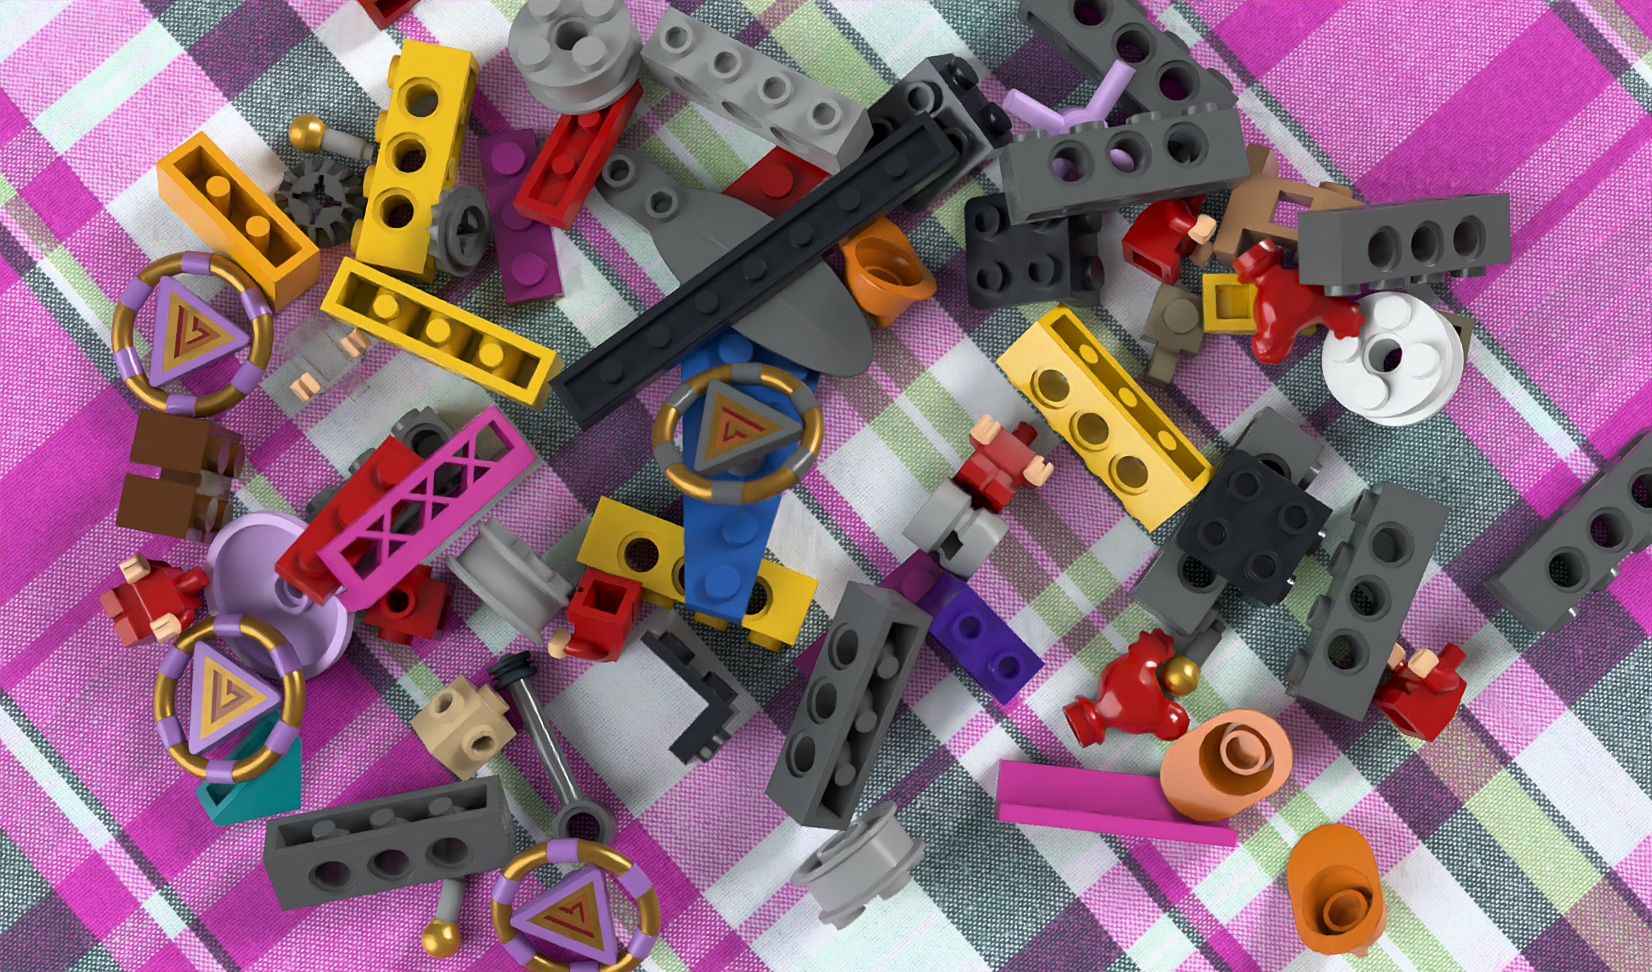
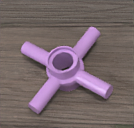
[1002,59,1136,181]

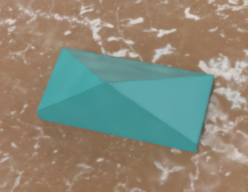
[194,708,302,827]

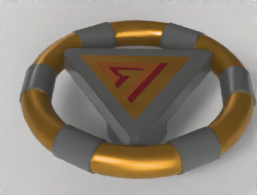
[652,362,825,505]

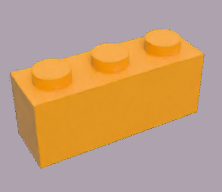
[156,131,320,314]

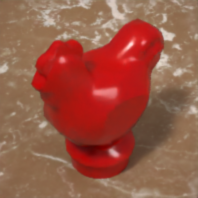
[1231,237,1365,365]
[1062,628,1190,749]

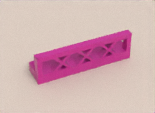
[317,404,537,613]
[994,759,1237,848]

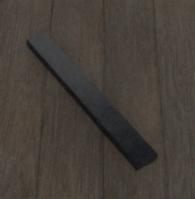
[548,110,961,432]

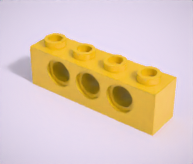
[351,38,480,284]
[320,256,565,414]
[995,302,1217,533]
[576,496,819,653]

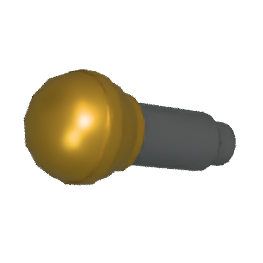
[1159,619,1226,697]

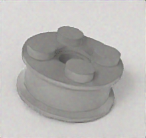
[509,0,644,115]
[443,516,578,645]
[790,800,926,930]

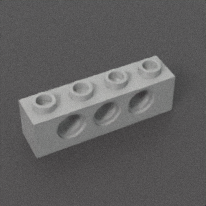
[640,6,874,176]

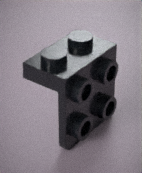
[863,53,1014,214]
[964,192,1105,311]
[1174,450,1333,609]
[640,630,740,765]

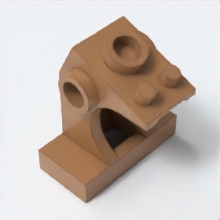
[1212,143,1365,269]

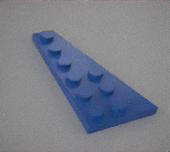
[680,283,821,625]

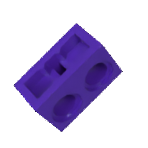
[915,572,1045,706]

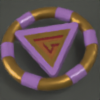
[111,250,274,419]
[153,613,306,784]
[490,838,661,972]

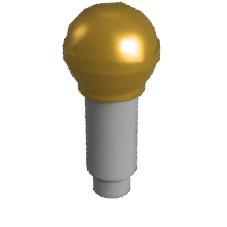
[288,114,376,162]
[421,875,467,959]

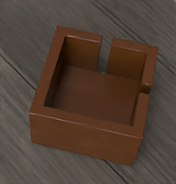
[115,408,245,545]

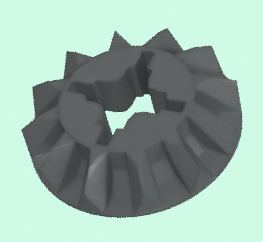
[274,157,366,249]
[426,184,490,277]

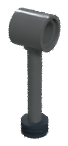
[487,650,618,847]

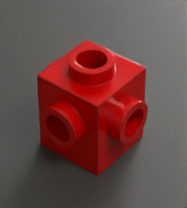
[362,564,457,646]

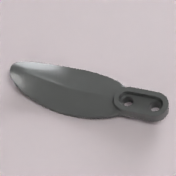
[594,148,874,378]

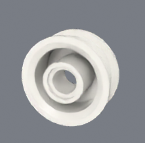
[1322,291,1464,427]

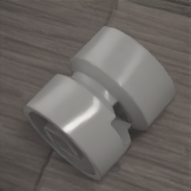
[901,475,1011,583]

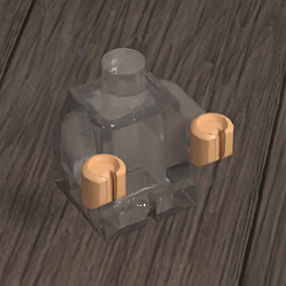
[275,308,371,403]

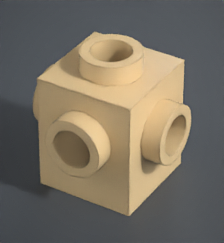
[410,674,517,781]

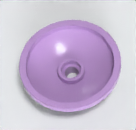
[204,510,354,680]

